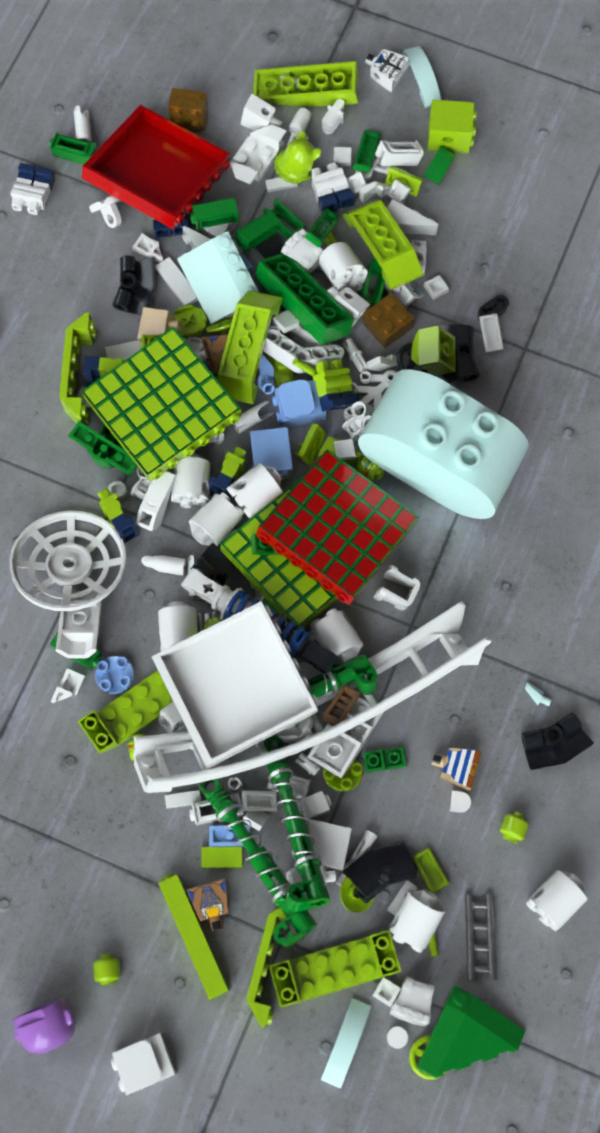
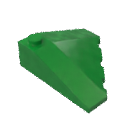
[416,985,525,1078]

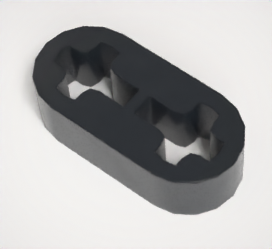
[477,295,509,321]

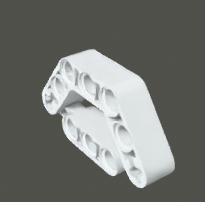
[263,310,344,373]

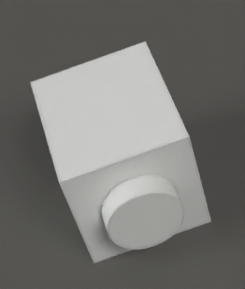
[300,791,332,819]

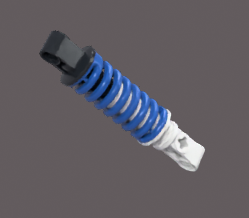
[181,568,338,675]

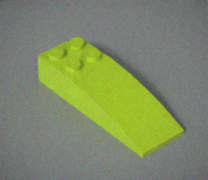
[253,61,359,107]

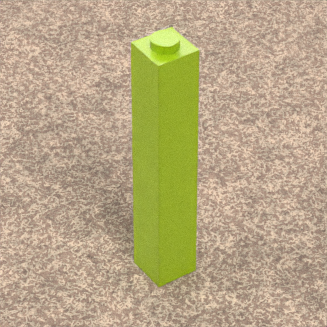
[158,873,229,1000]

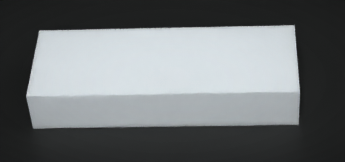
[265,177,298,193]
[165,790,201,809]
[387,880,418,916]

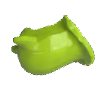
[274,131,322,184]

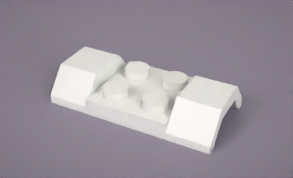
[56,585,103,658]

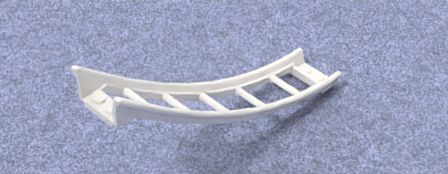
[133,601,491,793]

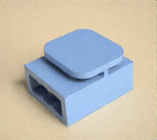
[271,380,326,428]
[250,427,293,479]

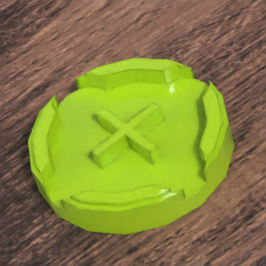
[173,305,208,339]

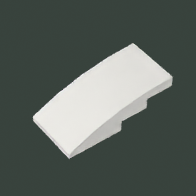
[307,695,384,778]

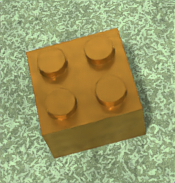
[168,88,209,131]
[362,293,415,349]

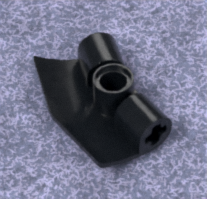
[112,255,156,315]
[440,324,480,384]
[190,543,254,597]
[521,712,594,770]
[342,841,416,903]

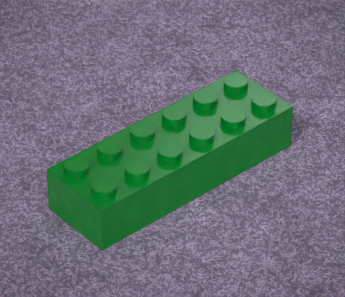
[255,253,355,345]

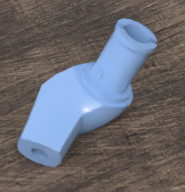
[257,354,274,395]

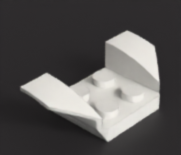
[230,125,287,184]

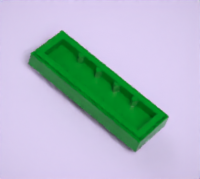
[353,130,381,173]
[305,208,340,248]

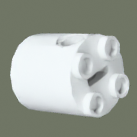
[319,242,368,293]
[171,454,211,508]
[226,463,283,519]
[189,492,244,546]
[158,601,198,651]
[310,608,364,665]
[526,870,587,932]
[389,889,445,953]

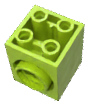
[427,99,477,153]

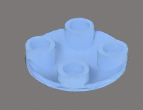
[95,656,134,694]

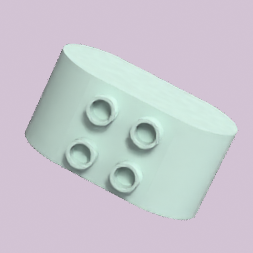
[358,370,529,519]

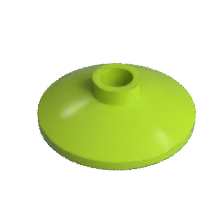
[206,316,233,334]
[340,877,375,913]

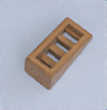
[323,684,361,726]

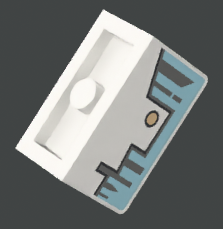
[384,281,424,308]

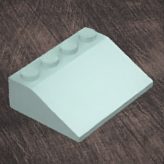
[177,231,259,324]

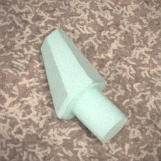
[525,681,552,706]

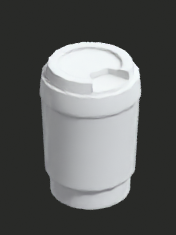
[289,108,311,134]

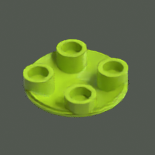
[323,759,363,792]

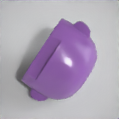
[12,997,75,1054]

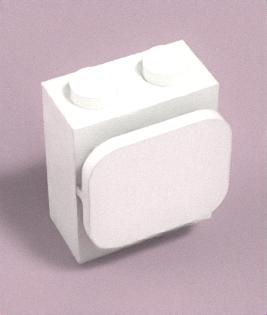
[292,818,352,871]
[111,1033,176,1095]

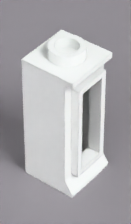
[375,140,424,166]
[189,793,244,825]

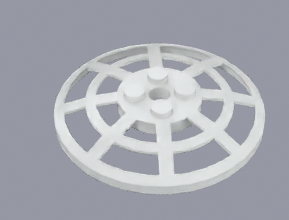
[9,510,126,611]

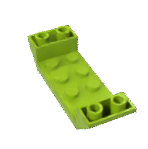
[342,200,423,290]
[218,291,283,405]
[59,312,97,425]
[77,670,173,754]
[246,908,287,1028]
[269,930,402,1008]

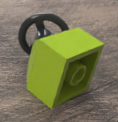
[397,326,456,376]

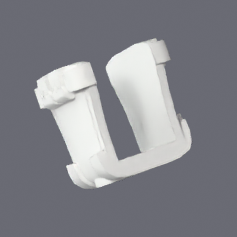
[281,229,323,273]
[373,565,420,611]
[390,976,435,1026]

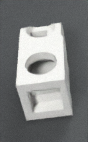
[411,240,427,275]

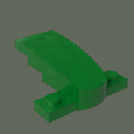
[68,421,138,477]

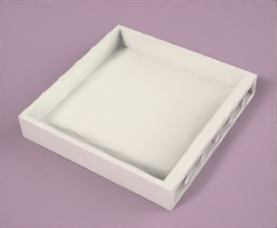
[152,602,319,769]

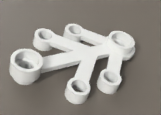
[344,370,397,421]

